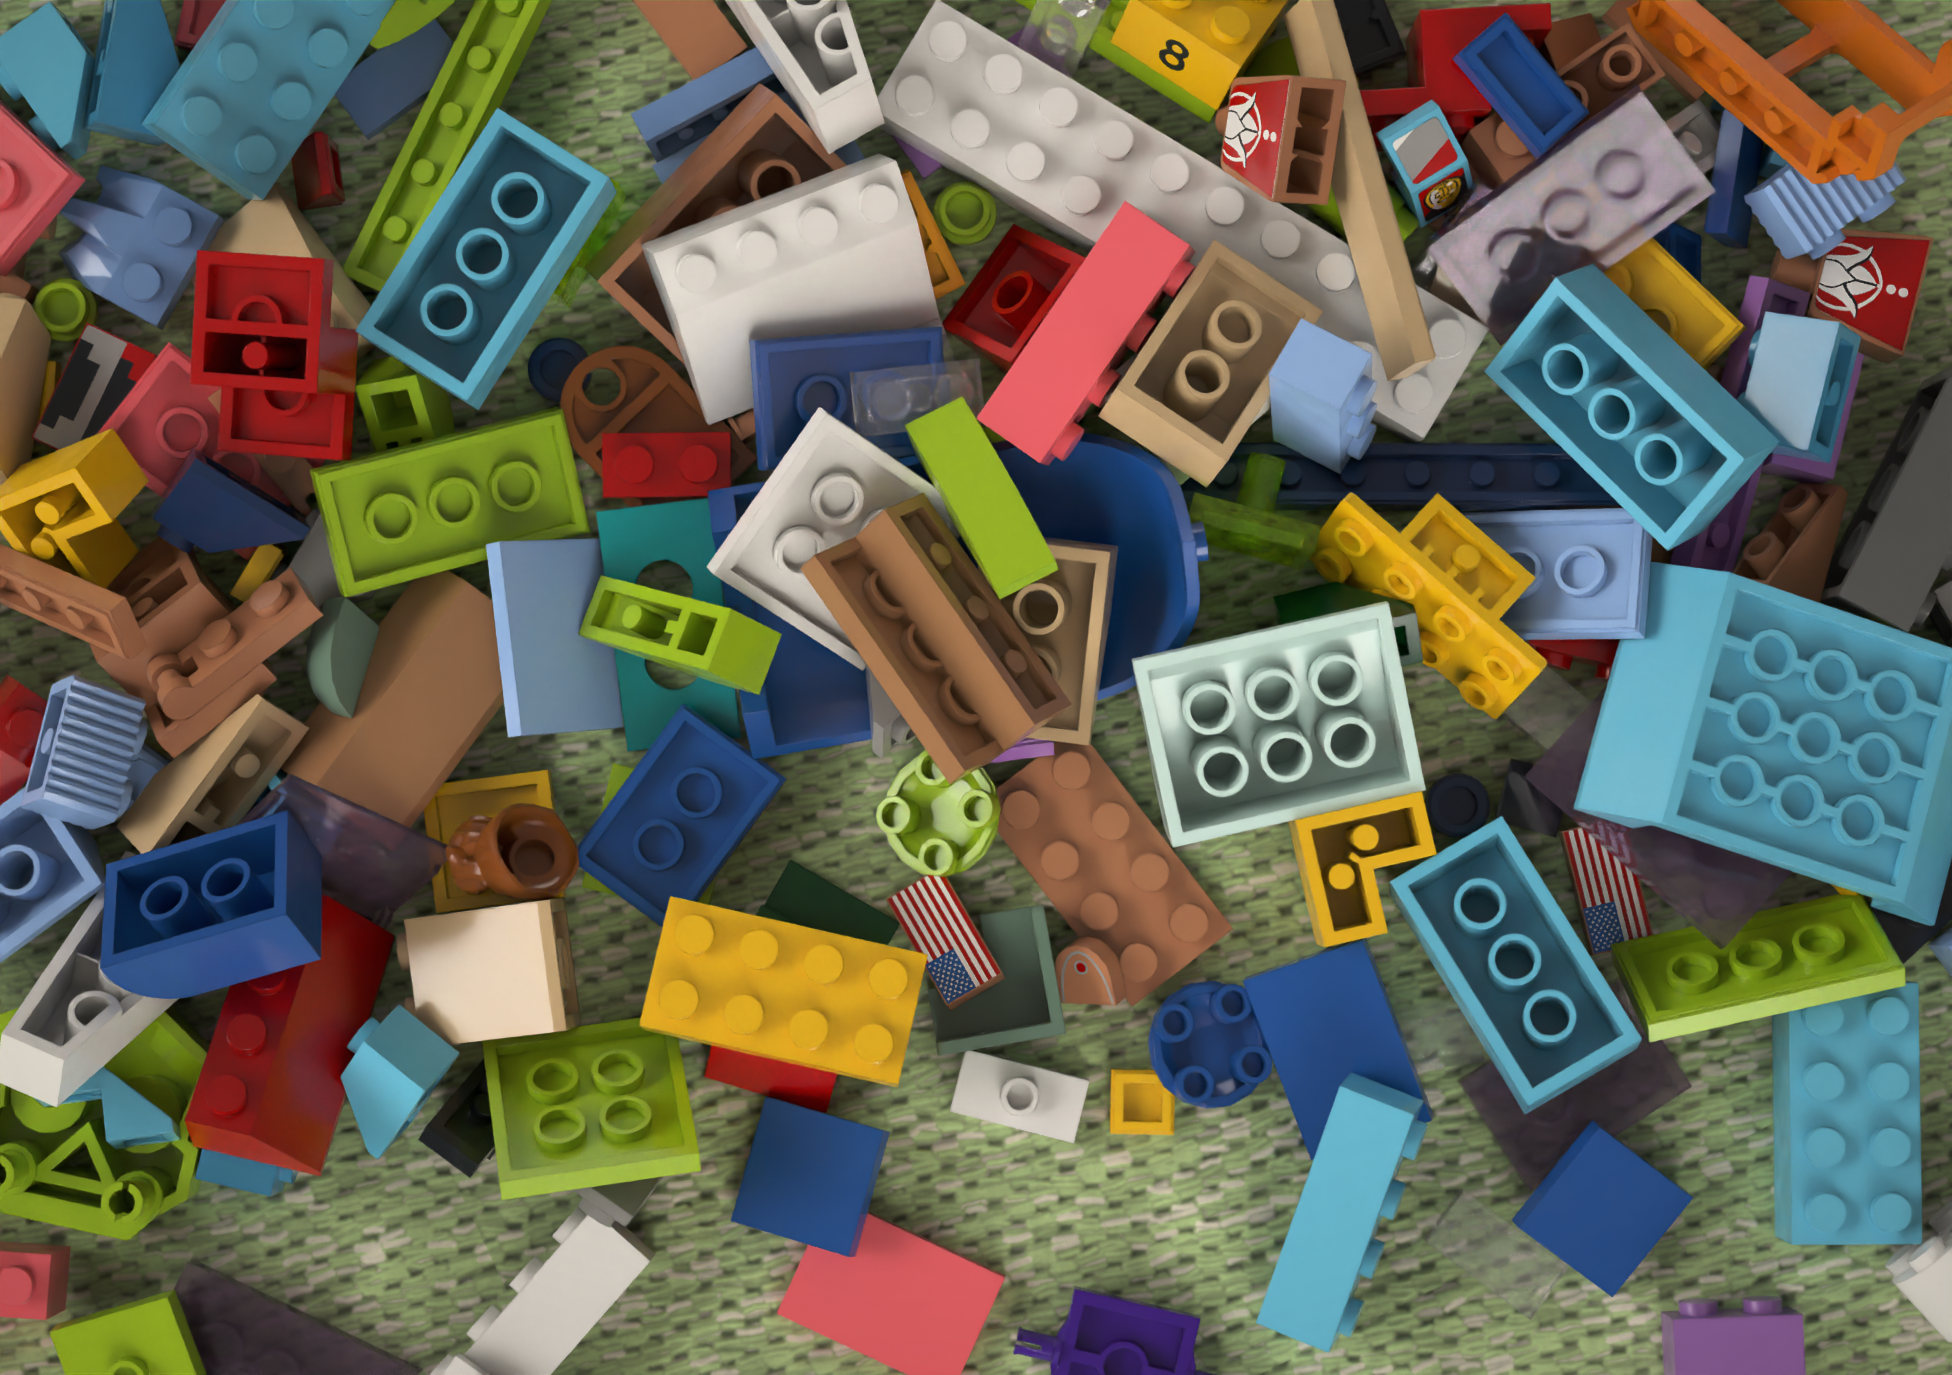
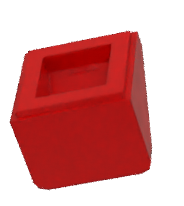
[291,131,345,210]

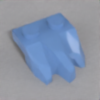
[58,165,224,330]

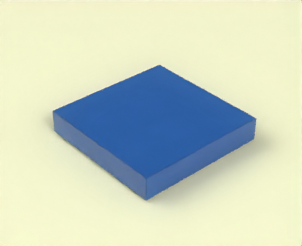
[731,1096,890,1257]
[1512,1120,1693,1297]

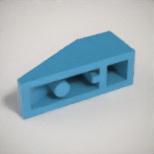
[83,0,180,146]

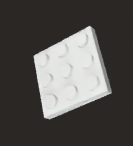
[706,407,960,671]

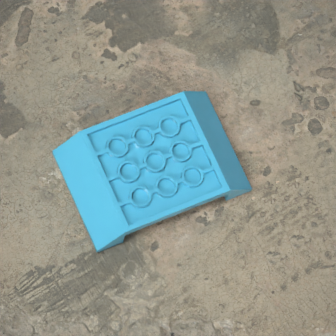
[1573,562,1952,926]

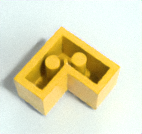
[0,428,149,589]
[1288,791,1437,947]

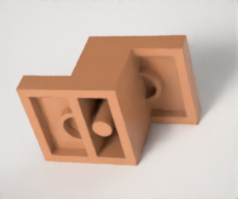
[89,536,277,758]

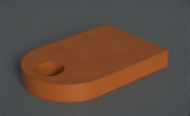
[560,346,757,507]

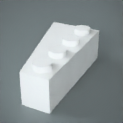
[725,0,885,154]
[0,851,179,1107]

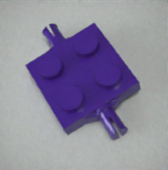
[1013,1286,1216,1375]

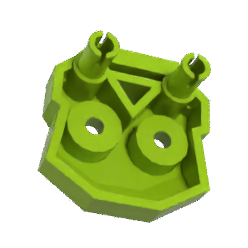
[0,1006,210,1241]

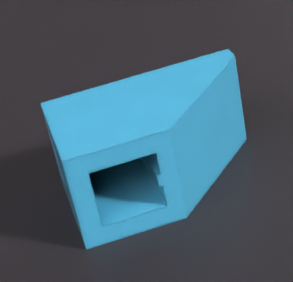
[0,1,95,160]

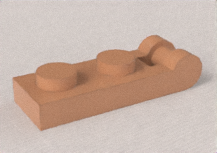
[146,567,323,720]

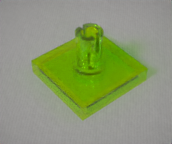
[1187,452,1321,570]

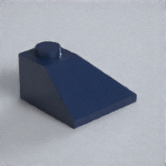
[151,448,310,554]

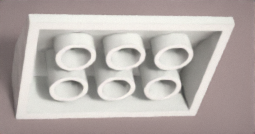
[641,154,943,425]

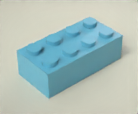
[141,0,396,200]
[355,108,617,410]
[1484,264,1780,551]
[1390,816,1642,1114]
[1772,981,1922,1245]

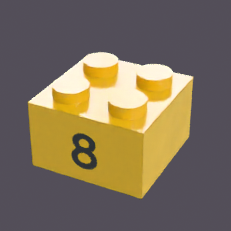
[1110,0,1290,110]

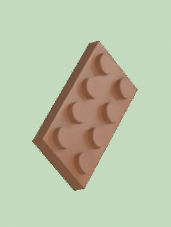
[996,742,1233,1007]

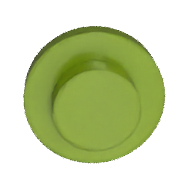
[933,181,997,246]
[33,278,99,342]

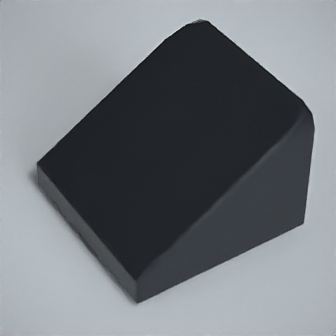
[1494,758,1572,838]

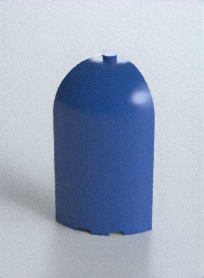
[708,433,1209,759]

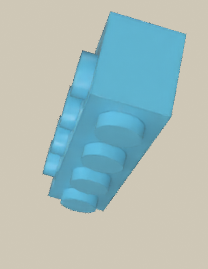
[1256,1072,1428,1353]

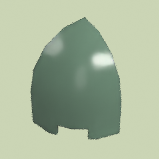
[306,597,380,718]

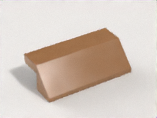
[800,492,1072,784]
[280,570,504,849]

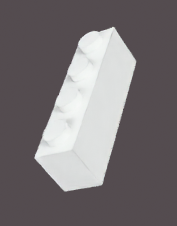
[430,1207,656,1375]

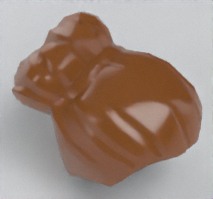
[445,803,579,901]

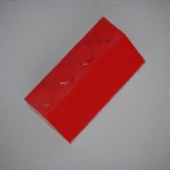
[185,895,395,1176]

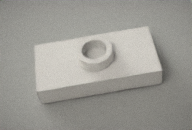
[950,1050,1090,1143]

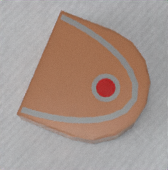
[1055,936,1127,1005]

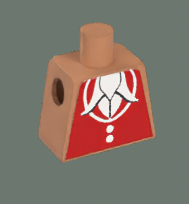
[1215,75,1347,205]
[1769,229,1934,364]

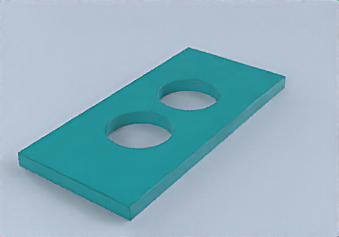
[596,498,742,751]

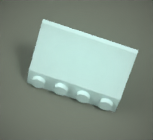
[1132,601,1426,848]

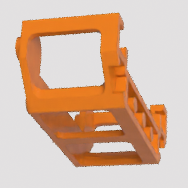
[1626,0,1952,184]

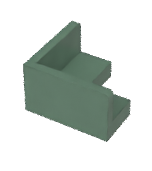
[928,904,1066,1056]

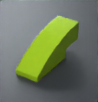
[905,396,1059,599]

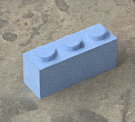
[1269,318,1377,474]

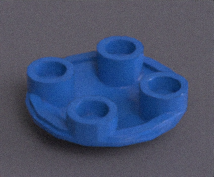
[1148,981,1273,1109]

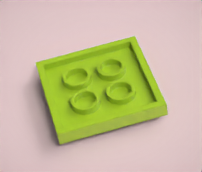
[482,1018,701,1200]

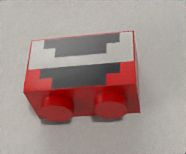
[31,323,157,450]

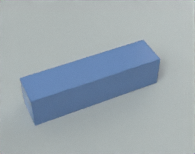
[631,47,786,163]

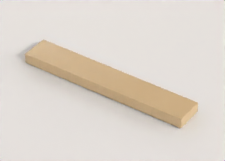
[1283,0,1436,381]

